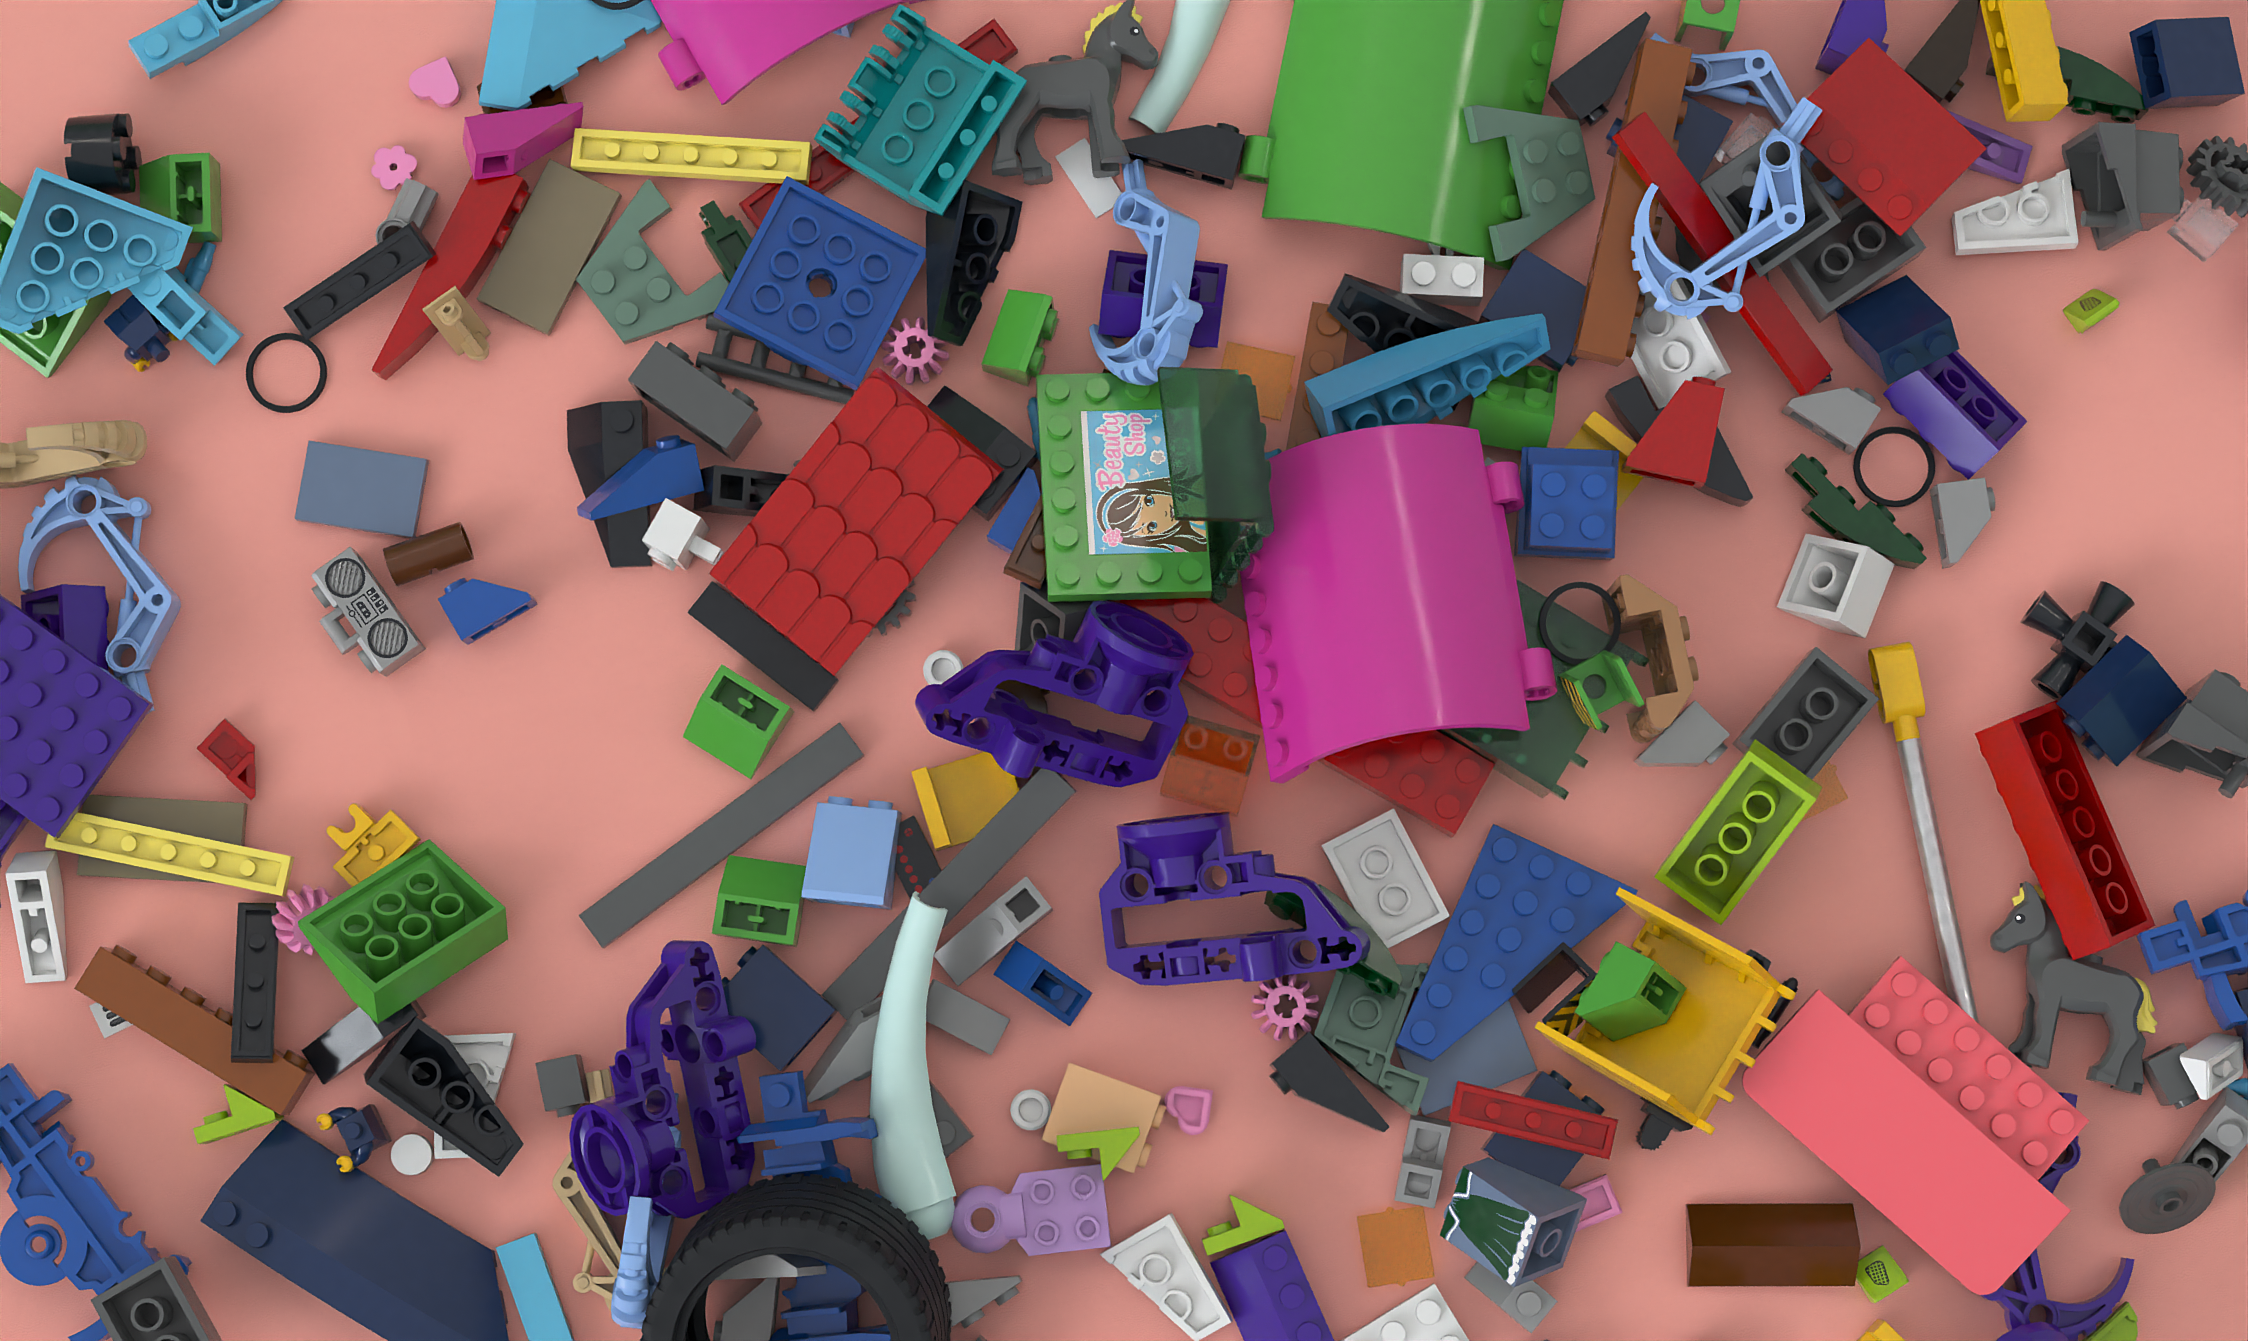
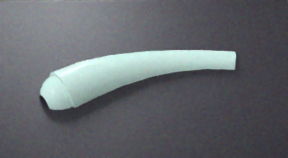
[1129,0,1230,134]
[869,891,957,1240]

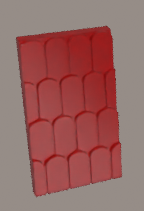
[709,367,1004,676]

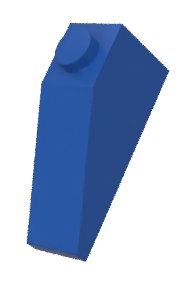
[577,435,704,521]

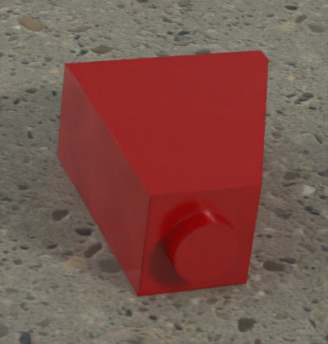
[1621,377,1725,489]

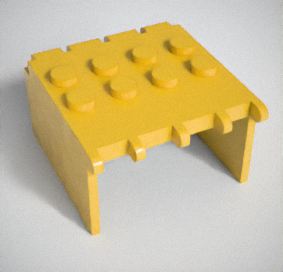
[1534,887,1796,1135]

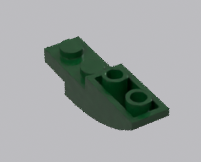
[1986,46,2149,123]
[1785,453,1927,569]
[1264,884,1403,1000]

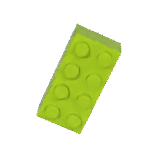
[1654,739,1822,925]

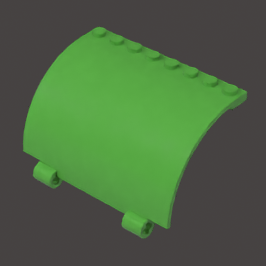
[1238,0,1564,270]

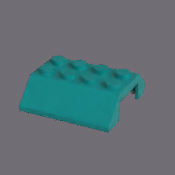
[813,4,1027,216]

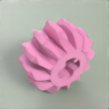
[881,317,949,385]
[272,884,335,956]
[1251,974,1319,1041]

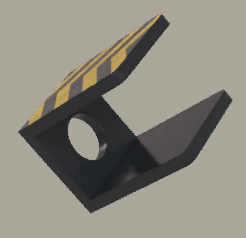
[1512,942,1597,1036]

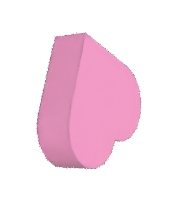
[409,56,461,108]
[1164,1086,1213,1135]

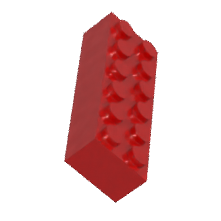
[1975,700,2156,960]

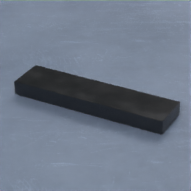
[283,221,436,341]
[687,581,839,712]
[231,902,280,1063]

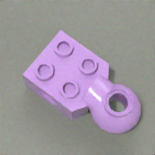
[951,1164,1111,1256]

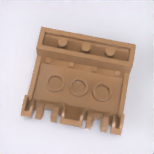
[1602,574,1699,743]

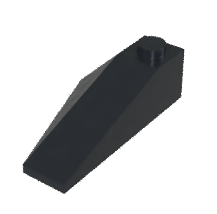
[925,180,1022,346]
[1327,273,1480,411]
[567,400,652,568]
[363,1016,524,1177]

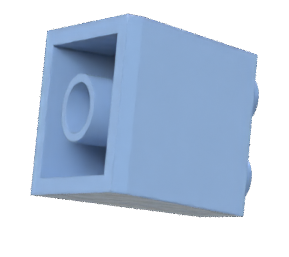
[801,796,902,910]

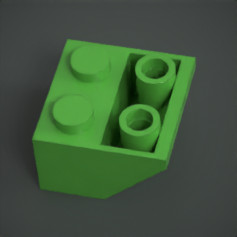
[139,153,222,243]
[981,289,1059,387]
[1467,365,1558,451]
[683,664,794,779]
[712,855,806,947]
[1575,941,1687,1041]

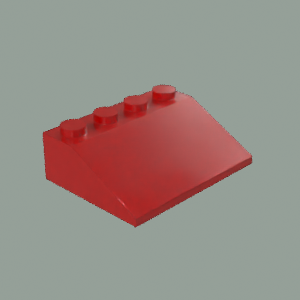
[1782,38,1987,238]

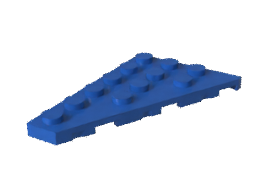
[1395,824,1638,1062]

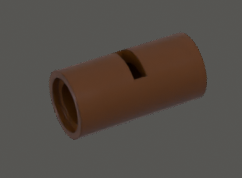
[383,522,474,586]

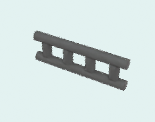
[696,314,854,404]

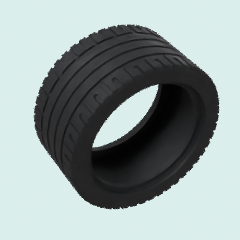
[640,1174,952,1341]

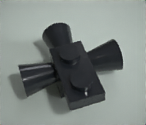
[2020,581,2135,701]

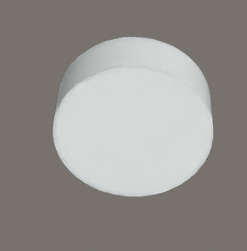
[923,650,964,685]
[1010,1089,1051,1130]
[391,1134,434,1175]

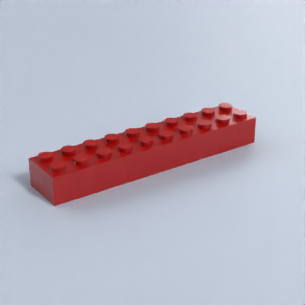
[1119,598,1495,838]

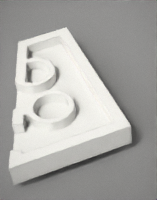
[434,1033,516,1159]

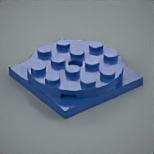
[713,176,926,391]

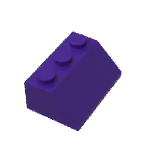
[1098,250,1228,348]
[1883,350,2027,480]
[21,584,110,672]
[1210,1229,1334,1341]

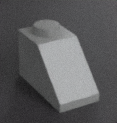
[1782,387,1882,455]
[1930,477,1995,569]
[1634,700,1730,767]
[1464,1262,1558,1333]
[713,1277,780,1341]

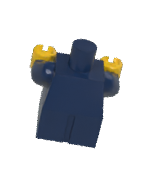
[104,295,178,372]
[316,1104,392,1172]

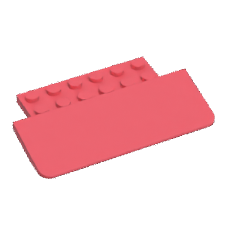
[1742,956,2090,1295]

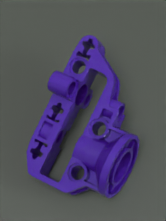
[915,600,1194,787]
[1099,812,1371,986]
[569,940,756,1219]

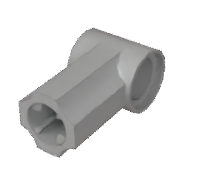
[375,178,439,244]

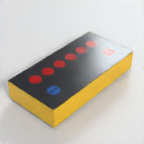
[895,816,942,900]

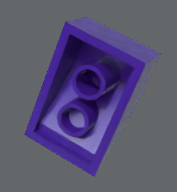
[1815,0,1889,75]

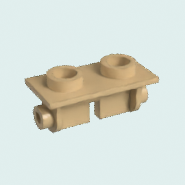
[422,286,491,361]

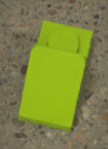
[193,1084,284,1144]
[1056,1127,1140,1181]
[1202,1194,1285,1256]

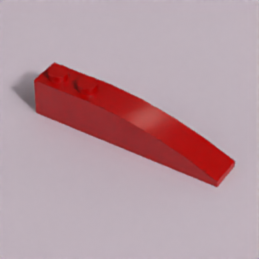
[371,174,530,380]

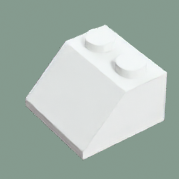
[1777,533,1895,638]

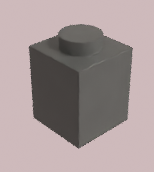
[2142,1043,2199,1109]
[535,1054,590,1118]

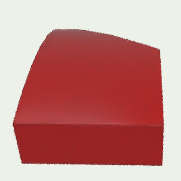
[196,718,256,800]

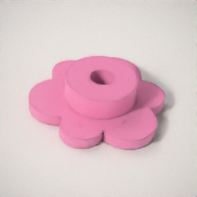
[371,145,417,190]

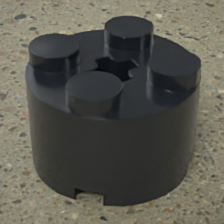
[64,113,142,195]

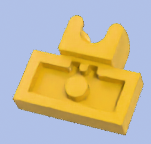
[326,803,421,887]

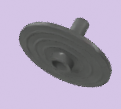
[2119,1159,2216,1234]

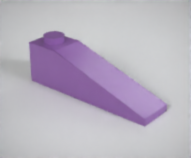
[1947,110,2032,184]

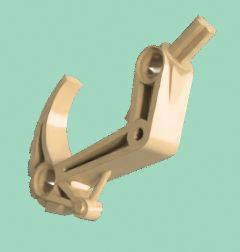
[0,420,147,488]
[552,1069,708,1311]

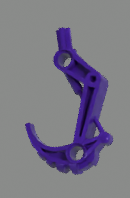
[1981,1092,2134,1341]

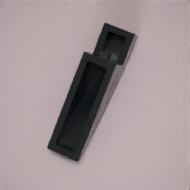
[1605,375,1753,507]

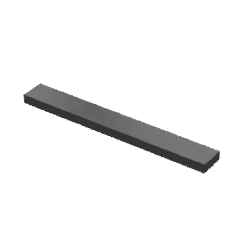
[579,723,864,948]
[822,768,1077,1020]

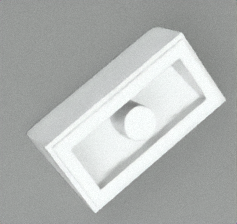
[2180,1033,2243,1100]

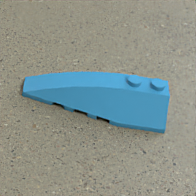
[1304,313,1551,438]

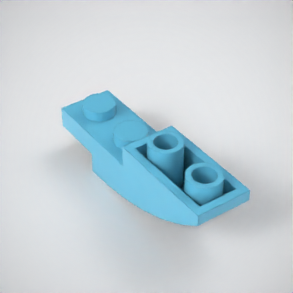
[128,0,283,79]
[127,267,244,366]

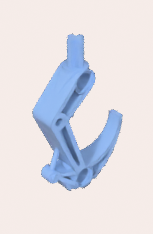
[1650,32,1844,201]
[1631,97,1823,319]
[1089,159,1203,386]
[18,475,181,714]
[611,1093,681,1329]

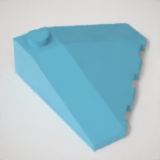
[479,0,662,111]
[0,167,193,334]

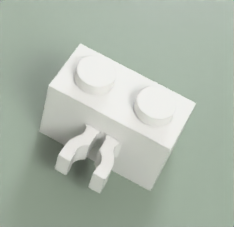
[1400,243,1484,306]
[642,498,724,571]

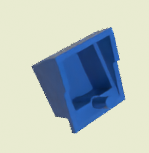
[1514,447,1619,560]

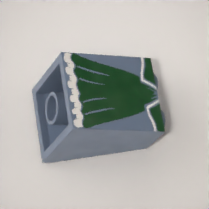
[1440,1158,1587,1287]

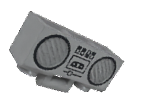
[311,547,426,677]

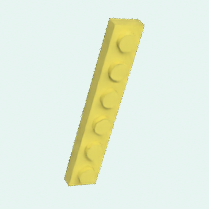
[571,128,813,185]
[45,812,294,897]

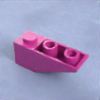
[463,102,584,180]

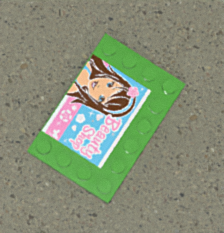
[1036,371,1212,602]

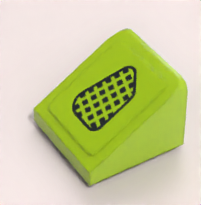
[2063,289,2120,334]
[1856,1245,1909,1303]

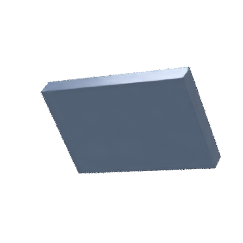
[295,441,429,539]
[1395,1000,1538,1116]

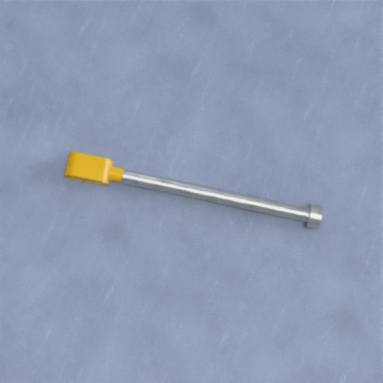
[1868,642,1979,1023]

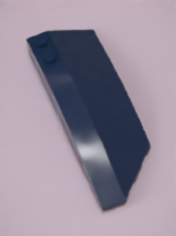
[200,1120,509,1341]

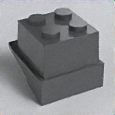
[2062,122,2184,251]
[1699,126,1842,277]
[2136,669,2248,798]

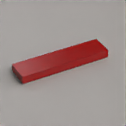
[1448,1081,1619,1160]

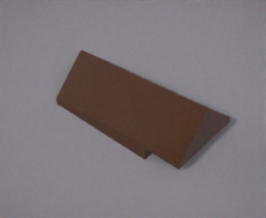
[1686,1203,1861,1287]

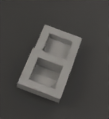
[926,979,1010,1055]
[1394,1115,1451,1208]

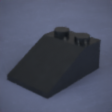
[927,385,1038,522]
[1269,1032,1389,1132]

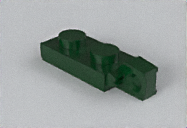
[699,200,752,283]

